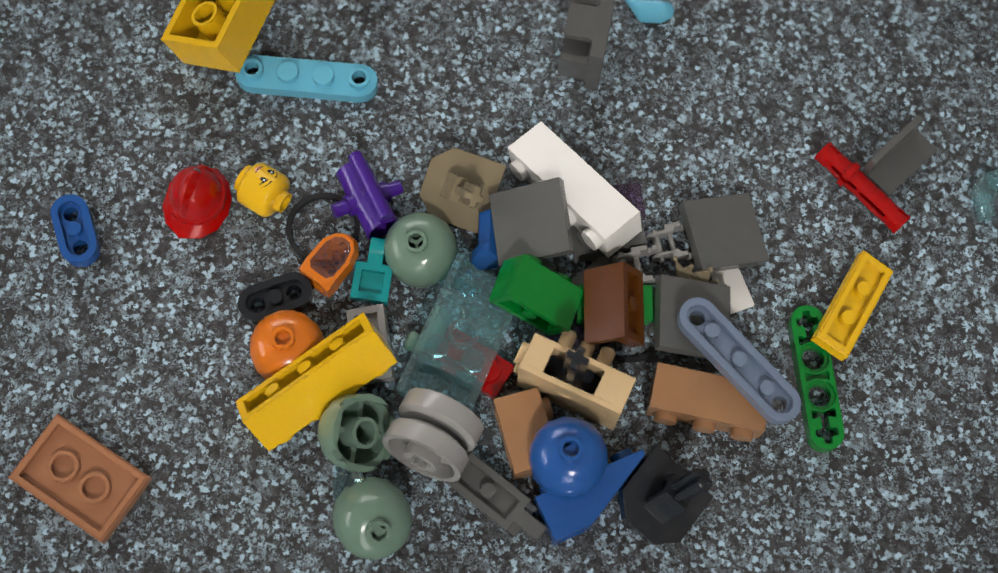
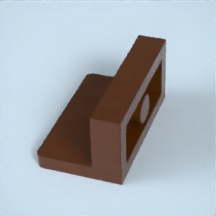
[584,261,645,348]

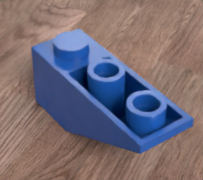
[534,448,645,546]

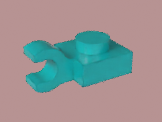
[350,237,393,306]

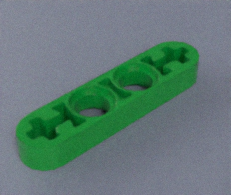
[787,305,844,453]

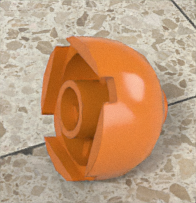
[250,310,325,380]

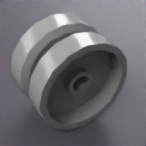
[382,388,484,482]

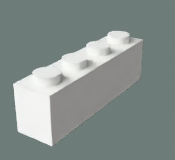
[508,122,642,258]

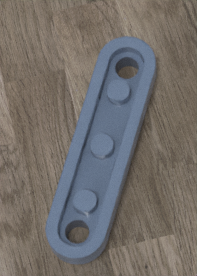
[677,297,801,425]

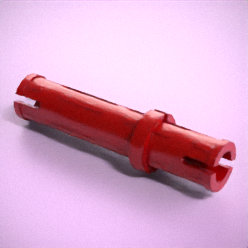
[814,141,911,234]

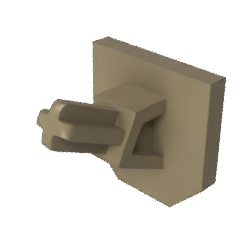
[419,147,507,234]

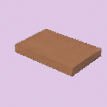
[8,414,152,544]

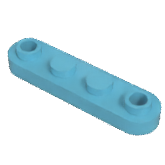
[235,55,378,103]

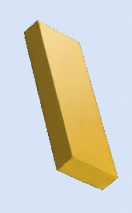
[811,250,894,361]

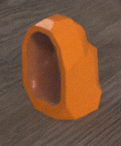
[299,233,359,298]

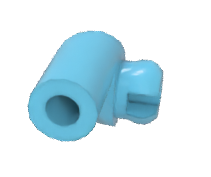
[624,0,674,23]

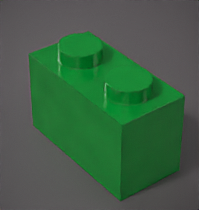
[488,254,584,336]

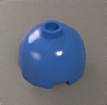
[529,417,608,498]

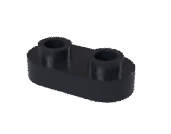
[238,272,313,325]

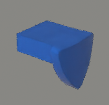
[469,209,501,270]

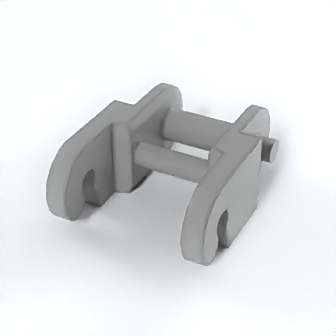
[646,221,693,264]
[612,245,659,285]

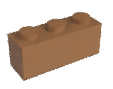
[645,362,767,442]

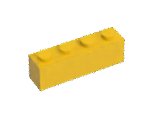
[235,312,398,452]

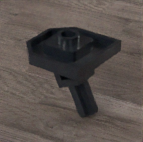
[618,445,713,545]

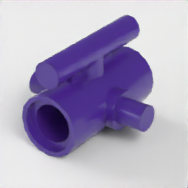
[330,151,403,239]

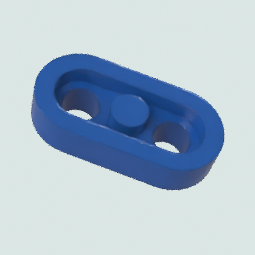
[50,194,101,267]

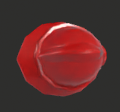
[162,164,232,239]

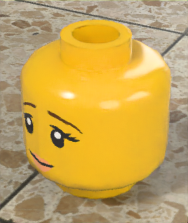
[234,162,292,217]

